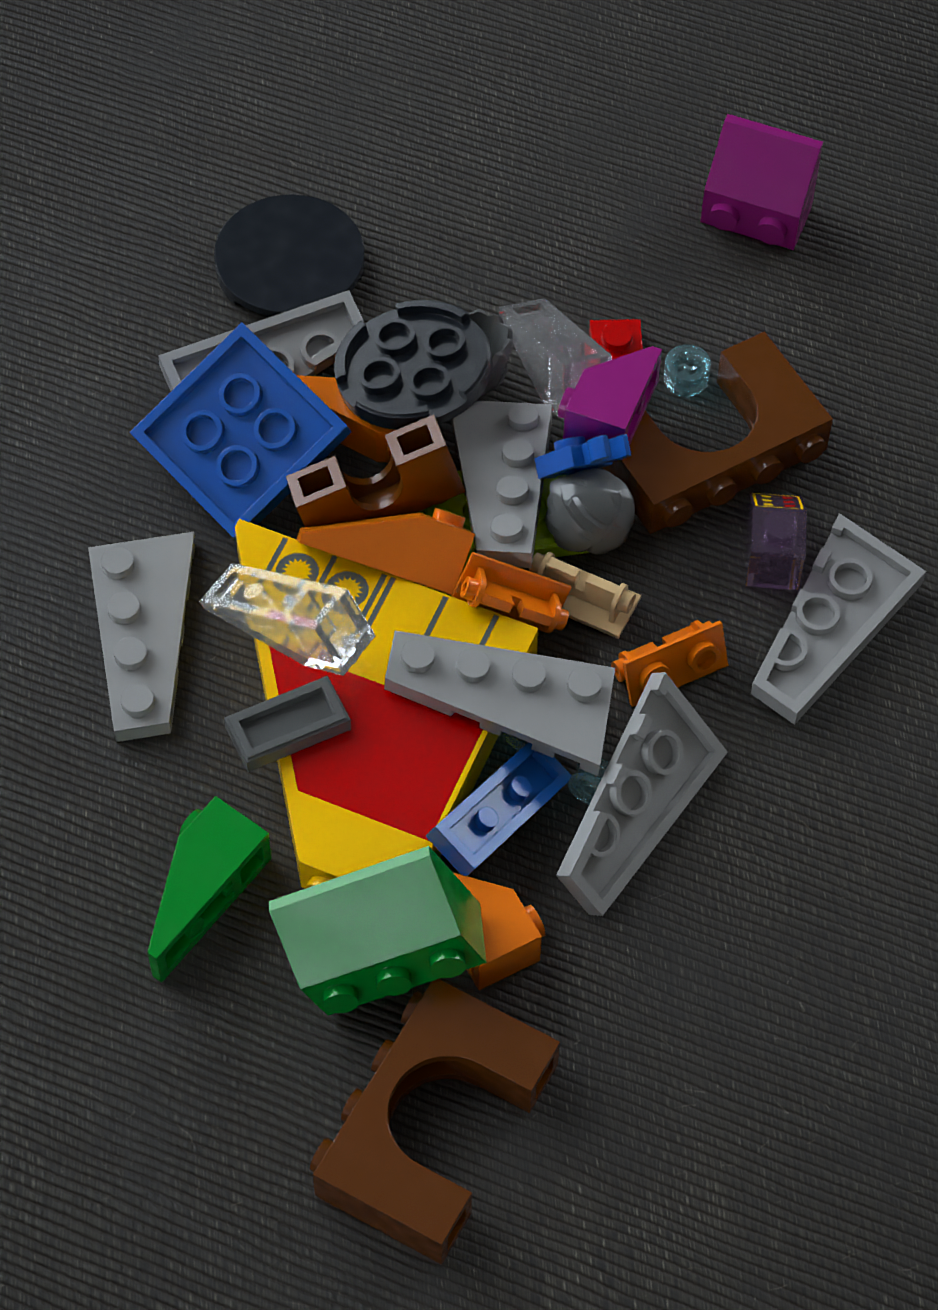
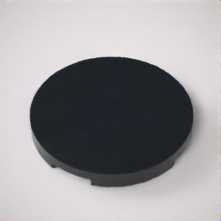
[214,194,364,318]
[334,300,493,430]

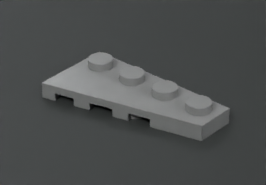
[451,401,552,568]

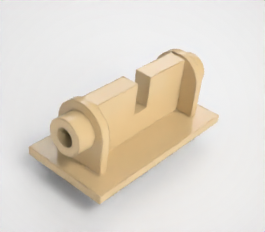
[529,552,641,639]

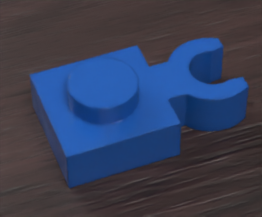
[534,434,631,479]

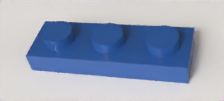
[426,742,573,876]

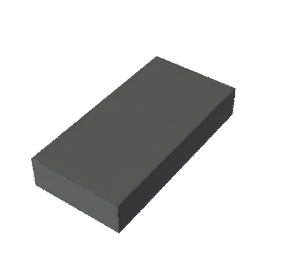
[224,676,351,772]

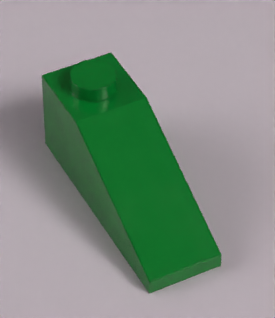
[147,796,272,983]

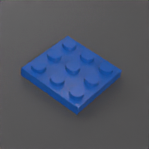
[130,322,352,540]

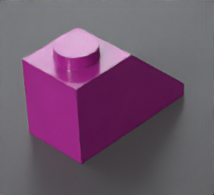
[558,346,662,460]

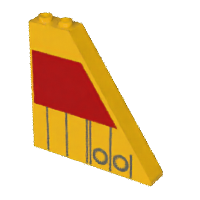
[235,519,538,889]

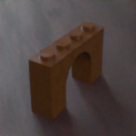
[603,331,833,534]
[310,979,560,1265]

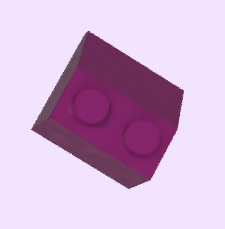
[700,114,823,250]

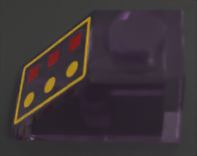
[745,492,807,590]

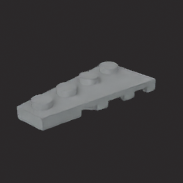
[158,290,364,391]
[751,513,926,725]
[88,531,196,742]
[384,630,615,776]
[556,672,728,916]

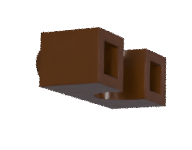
[286,414,466,527]

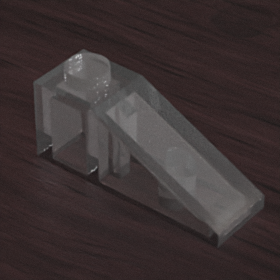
[499,298,612,421]
[199,563,376,676]

